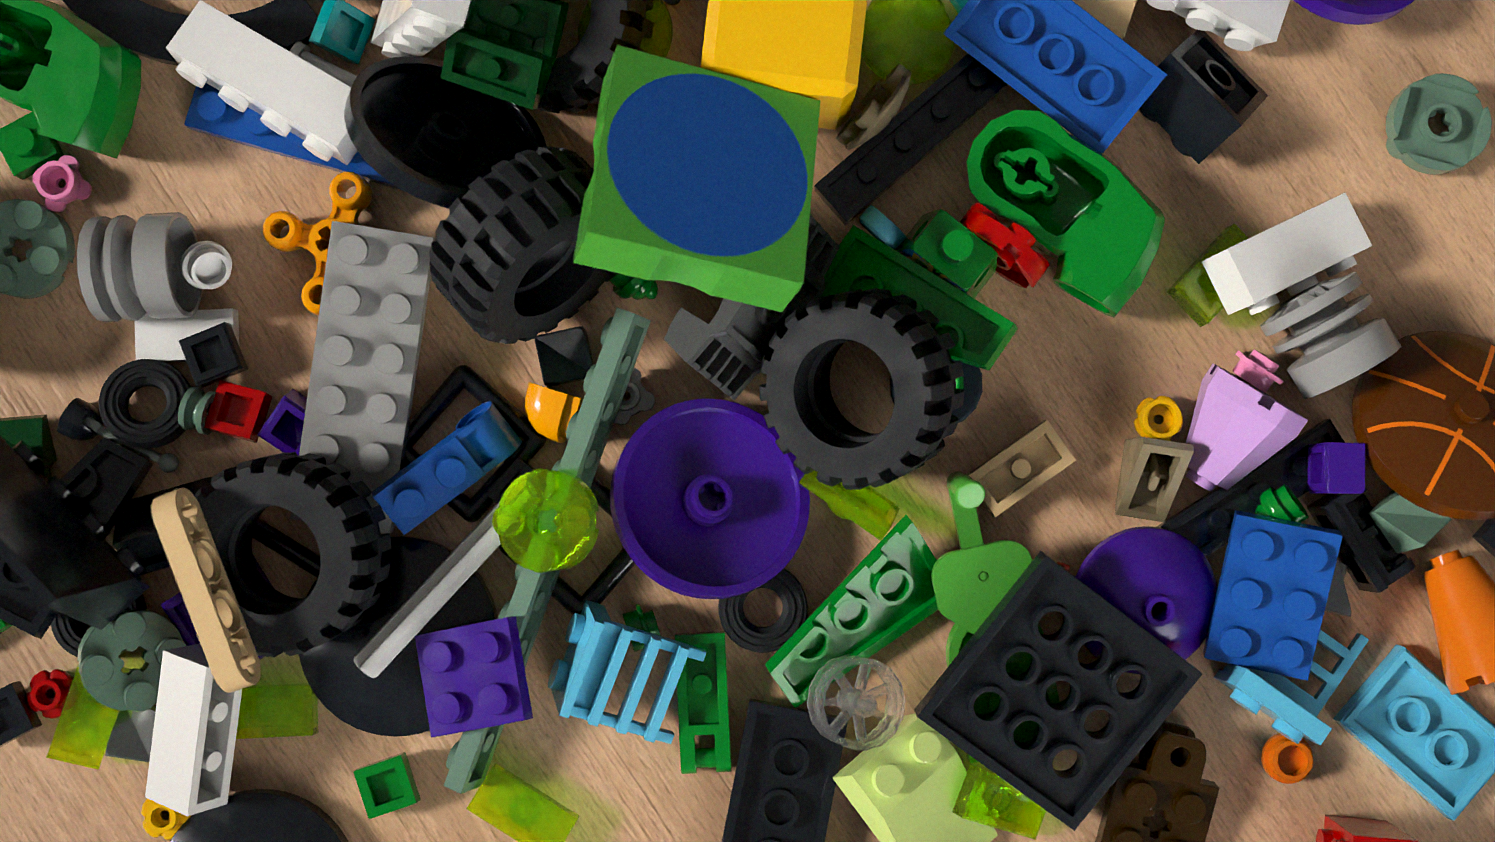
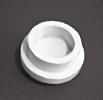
[180,241,232,289]

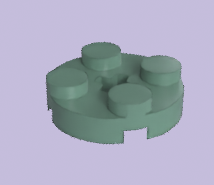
[1385,73,1492,175]
[0,199,75,299]
[77,608,186,712]

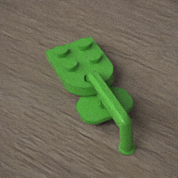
[931,471,1060,763]

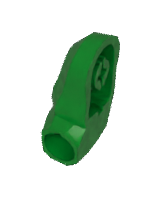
[0,0,142,159]
[966,110,1165,318]

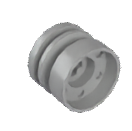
[77,212,202,322]
[1260,272,1402,399]

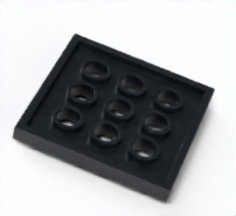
[914,551,1202,831]

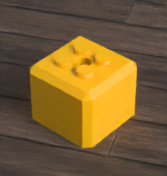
[701,0,867,130]

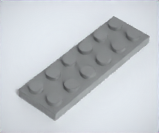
[290,221,436,534]

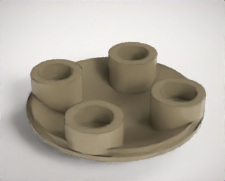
[836,63,912,150]

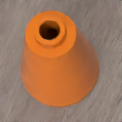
[1423,549,1495,695]

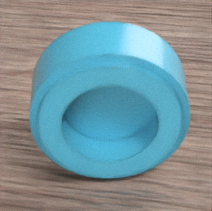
[859,205,907,250]

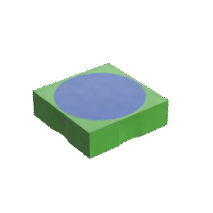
[573,45,820,312]

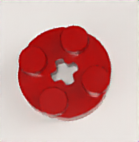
[960,202,1050,288]

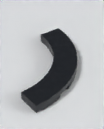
[63,0,318,66]

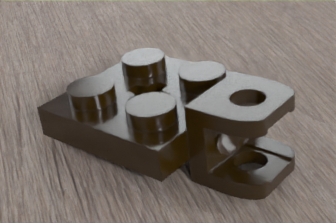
[1095,721,1220,842]

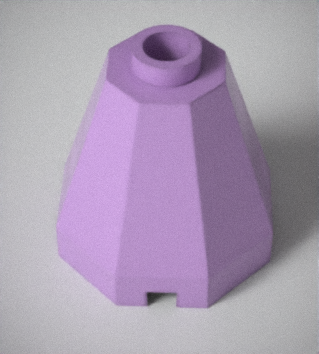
[1185,363,1308,492]

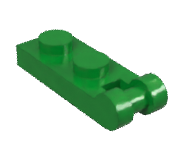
[675,631,732,774]

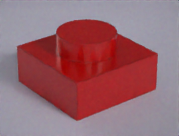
[204,380,272,443]

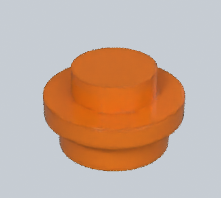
[1261,733,1313,784]

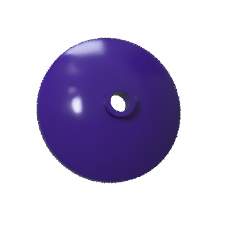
[1076,526,1217,674]

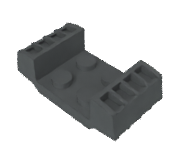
[664,213,840,400]

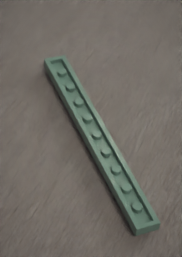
[444,307,651,794]

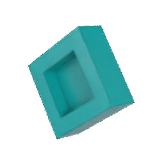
[309,0,376,64]

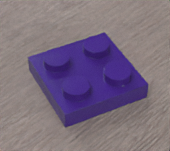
[415,616,533,738]

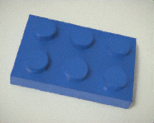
[1203,510,1343,681]

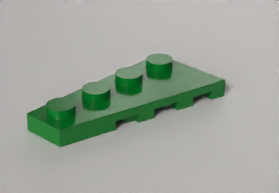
[820,225,1018,371]
[765,515,938,708]

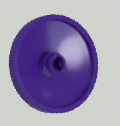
[610,399,810,599]

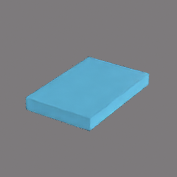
[1333,645,1495,821]

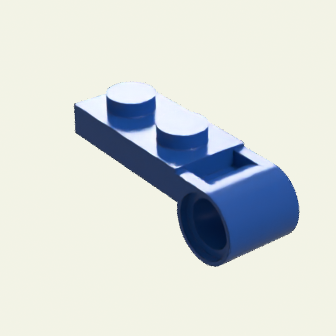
[372,401,522,535]

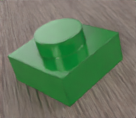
[0,111,64,180]
[353,752,421,819]

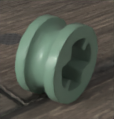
[178,386,216,435]

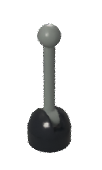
[57,398,179,473]

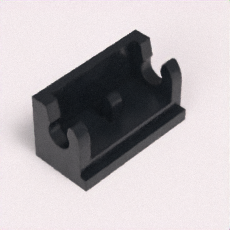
[1307,487,1416,593]

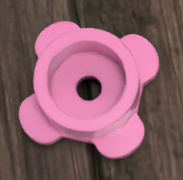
[33,155,92,212]
[1232,349,1283,393]

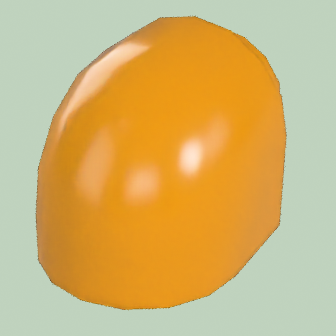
[524,382,584,443]

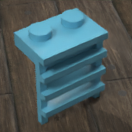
[548,600,707,744]
[1214,629,1369,746]

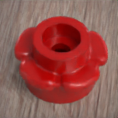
[27,669,79,719]

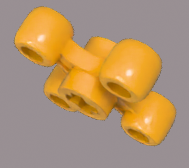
[262,172,372,316]

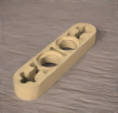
[151,488,261,693]

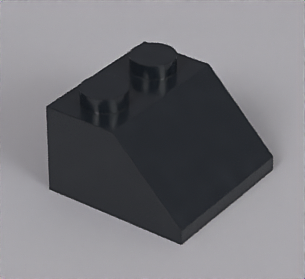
[1139,30,1268,164]

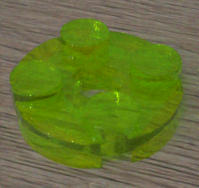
[492,468,599,573]

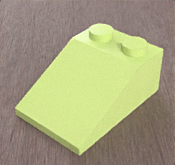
[832,713,998,842]

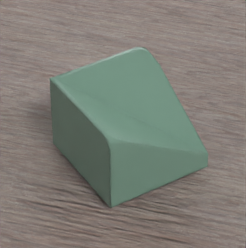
[1368,490,1452,553]

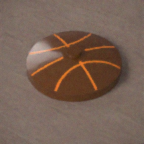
[1351,331,1495,520]

